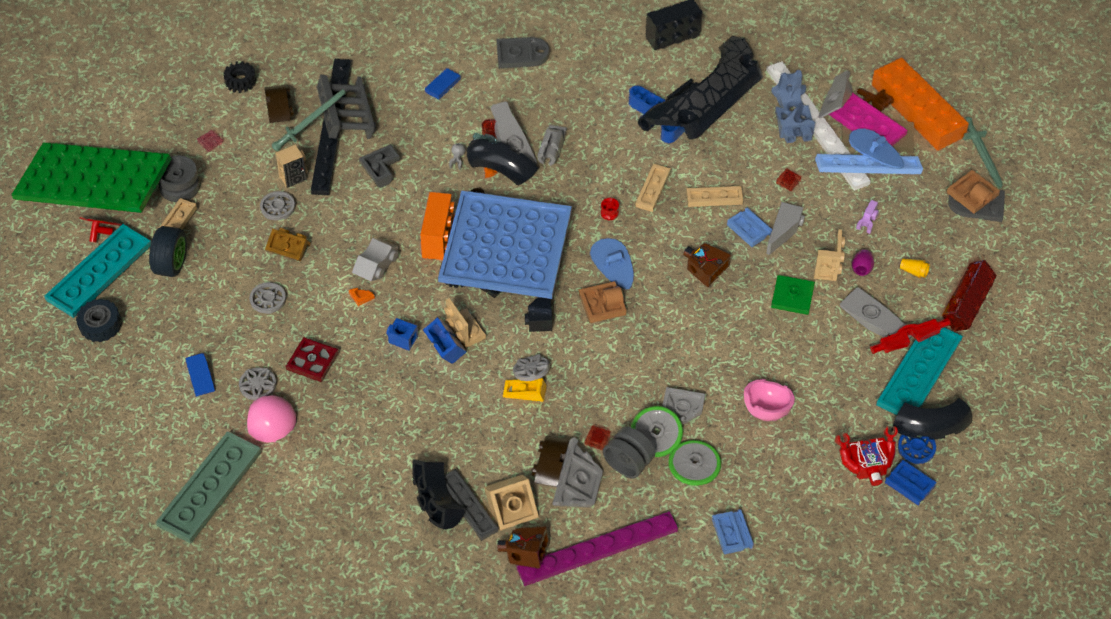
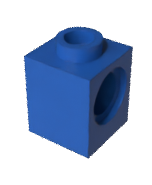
[386,318,418,351]

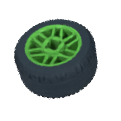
[149,226,187,277]

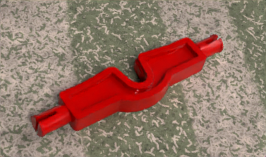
[870,318,951,354]

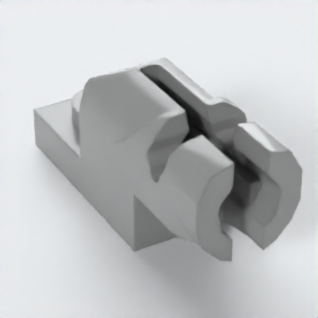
[538,125,567,166]

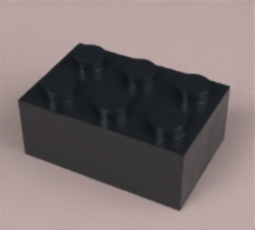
[645,0,702,51]

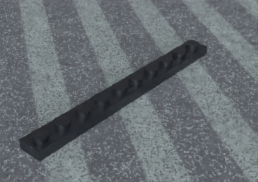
[311,59,352,195]

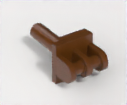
[857,88,894,112]

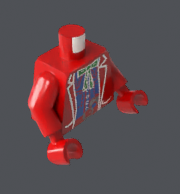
[835,426,898,486]

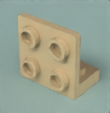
[814,229,845,281]
[444,298,486,348]

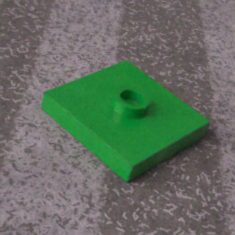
[771,275,815,315]

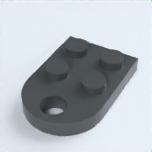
[496,37,549,69]
[948,190,1005,222]

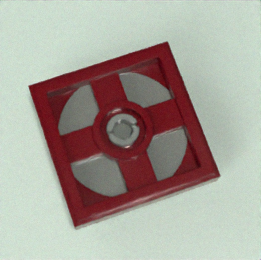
[286,337,339,382]

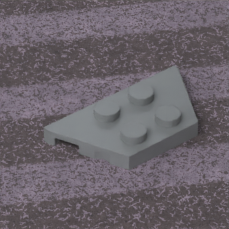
[552,437,603,507]

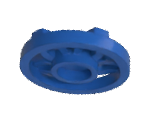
[898,435,936,464]

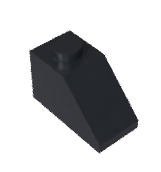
[524,297,552,332]

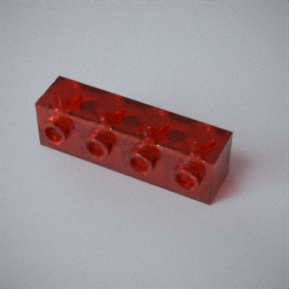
[942,260,997,331]

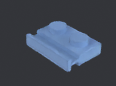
[727,208,772,247]
[712,509,753,555]

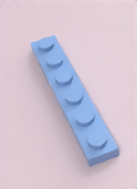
[815,154,923,174]

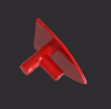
[79,217,125,243]

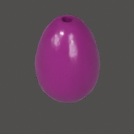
[851,249,874,276]

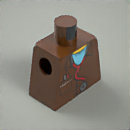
[683,243,731,287]
[497,526,549,568]

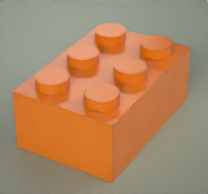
[420,192,455,260]

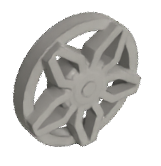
[260,191,295,220]
[249,282,286,314]
[513,354,550,381]
[239,368,276,400]

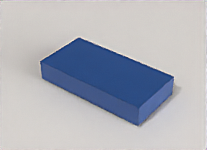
[425,68,461,100]

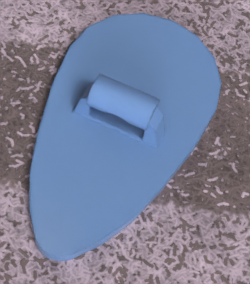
[849,129,904,169]
[590,238,634,290]

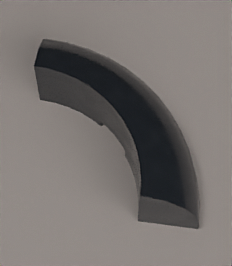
[467,139,538,186]
[892,398,973,440]
[412,459,465,530]

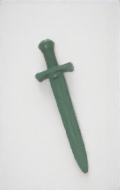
[272,90,346,151]
[962,117,1003,188]

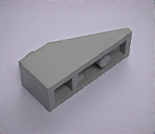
[766,202,805,255]

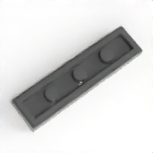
[445,469,499,541]

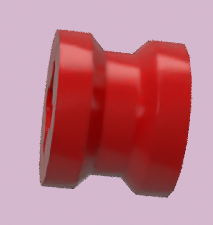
[600,198,619,220]

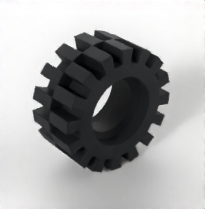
[223,61,256,93]

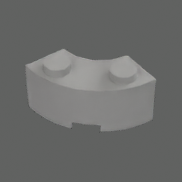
[352,238,399,281]

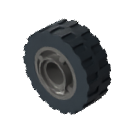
[76,299,122,342]

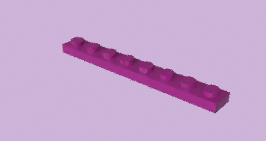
[516,511,678,587]

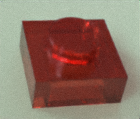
[776,168,802,192]
[585,425,611,451]

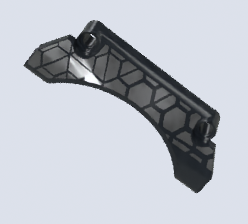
[638,36,763,139]

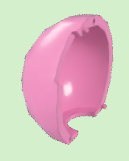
[744,379,795,421]
[247,395,296,443]

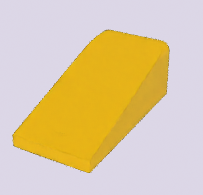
[503,378,547,402]

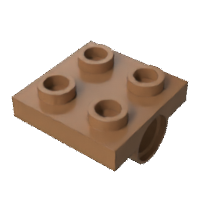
[947,170,1000,214]
[579,281,627,323]

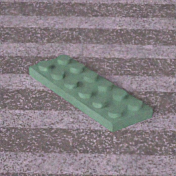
[156,431,262,544]

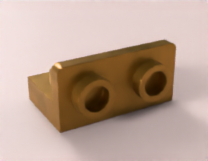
[265,228,311,262]

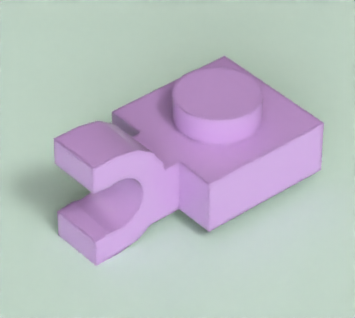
[856,200,879,234]

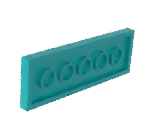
[44,224,151,318]
[876,320,963,415]

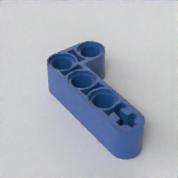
[629,86,685,143]

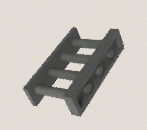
[317,74,376,139]

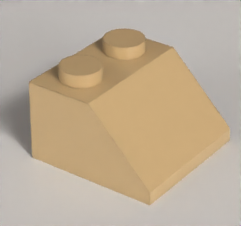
[484,475,539,530]

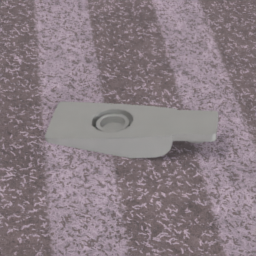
[818,70,852,119]
[491,101,537,164]
[840,287,912,339]

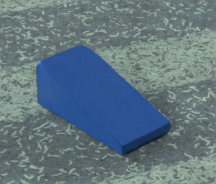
[185,353,215,396]

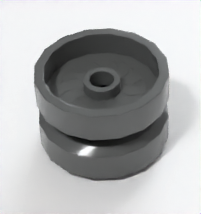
[159,155,200,202]
[603,427,655,479]

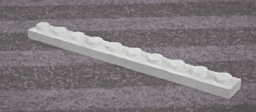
[766,62,870,190]

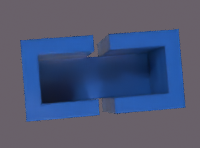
[423,317,467,364]

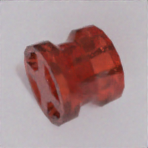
[481,119,497,141]

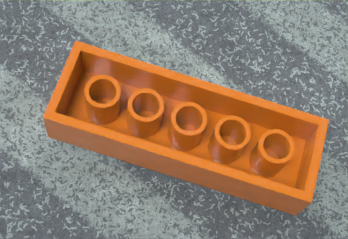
[871,57,969,151]

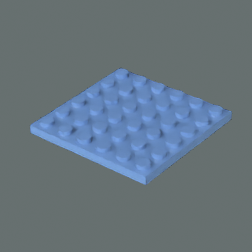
[438,190,572,299]

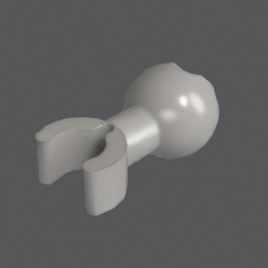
[449,143,466,170]

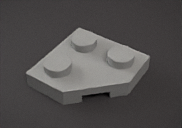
[662,387,705,425]

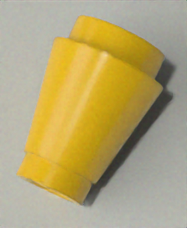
[900,258,930,278]

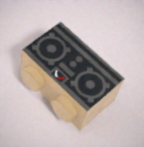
[276,145,308,188]

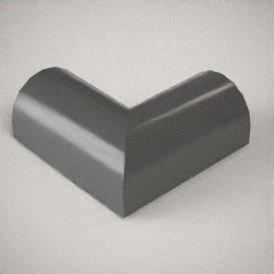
[359,144,400,188]

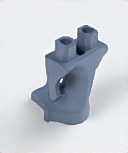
[771,70,815,143]

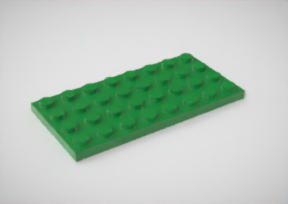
[11,142,171,213]

